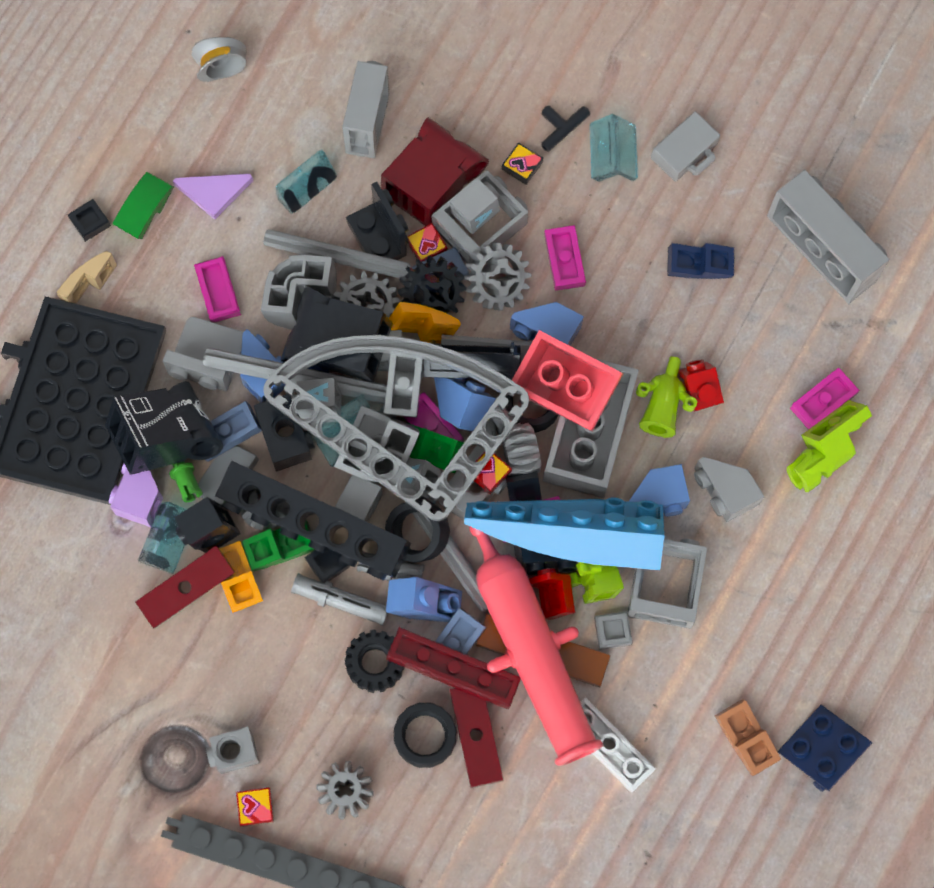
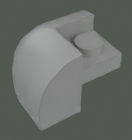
[261,255,337,330]
[334,405,420,482]

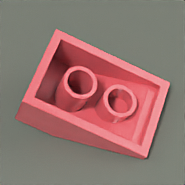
[512,330,623,431]

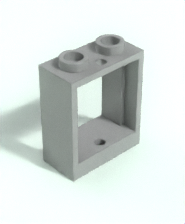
[342,61,389,159]
[432,170,528,264]
[627,535,707,629]

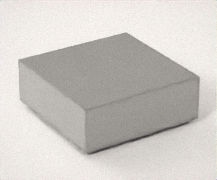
[594,612,632,650]

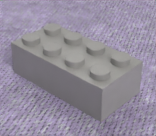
[767,170,890,304]
[543,357,639,498]

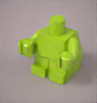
[568,562,624,604]

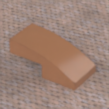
[715,700,781,776]

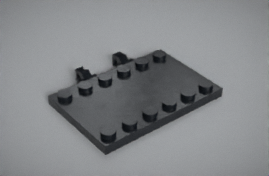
[0,296,166,505]

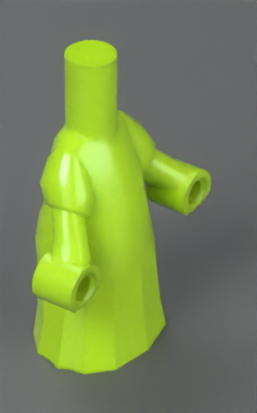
[636,357,697,438]

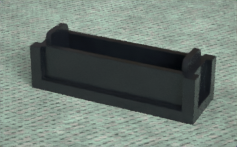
[424,340,521,379]

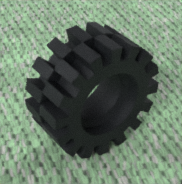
[345,630,404,693]

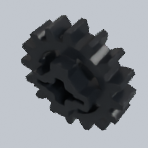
[398,255,467,314]

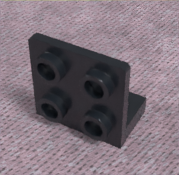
[346,181,409,260]

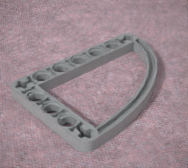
[263,335,529,521]

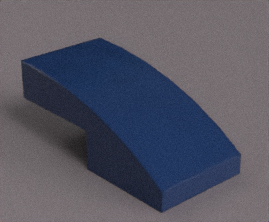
[667,243,734,279]

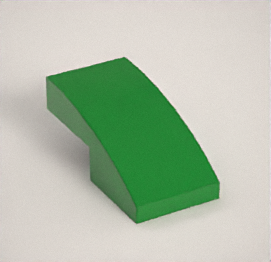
[112,172,174,239]
[406,422,464,474]
[242,520,315,571]

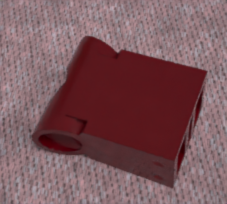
[381,117,489,226]

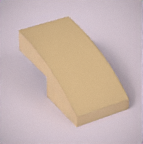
[56,251,117,304]

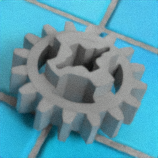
[464,242,531,311]
[334,271,400,318]

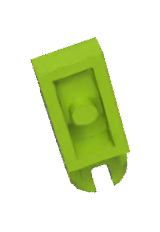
[786,400,872,492]

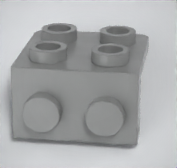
[163,317,243,392]

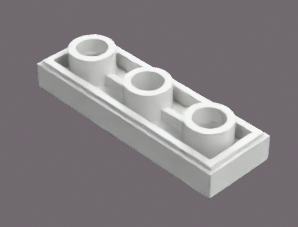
[580,697,656,793]

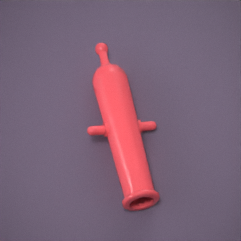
[469,526,603,766]

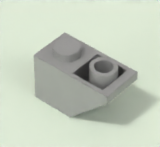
[694,457,764,522]

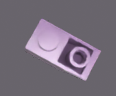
[109,463,163,527]

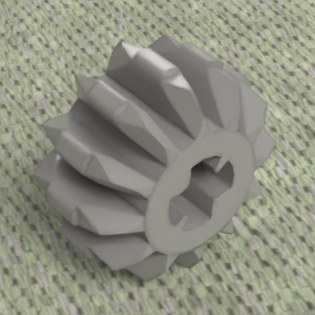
[502,423,542,475]
[316,761,374,820]

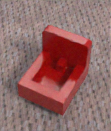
[679,360,724,412]
[529,569,575,620]

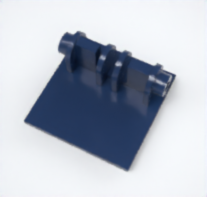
[778,705,872,792]

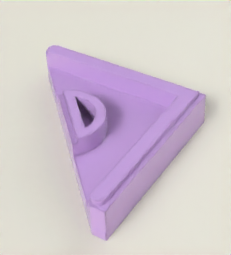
[173,174,253,219]

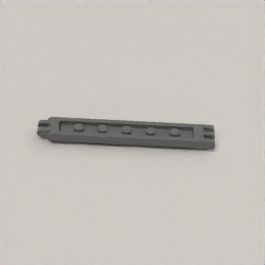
[161,814,406,888]

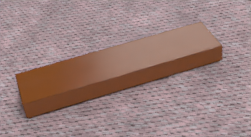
[476,614,611,688]

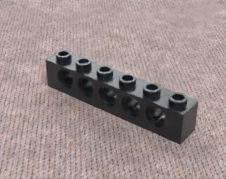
[215,461,412,581]

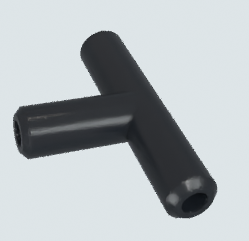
[541,106,590,152]

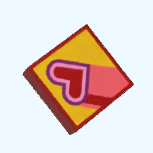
[407,223,447,262]
[474,452,512,494]
[236,787,274,827]

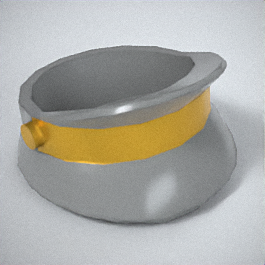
[192,37,246,82]

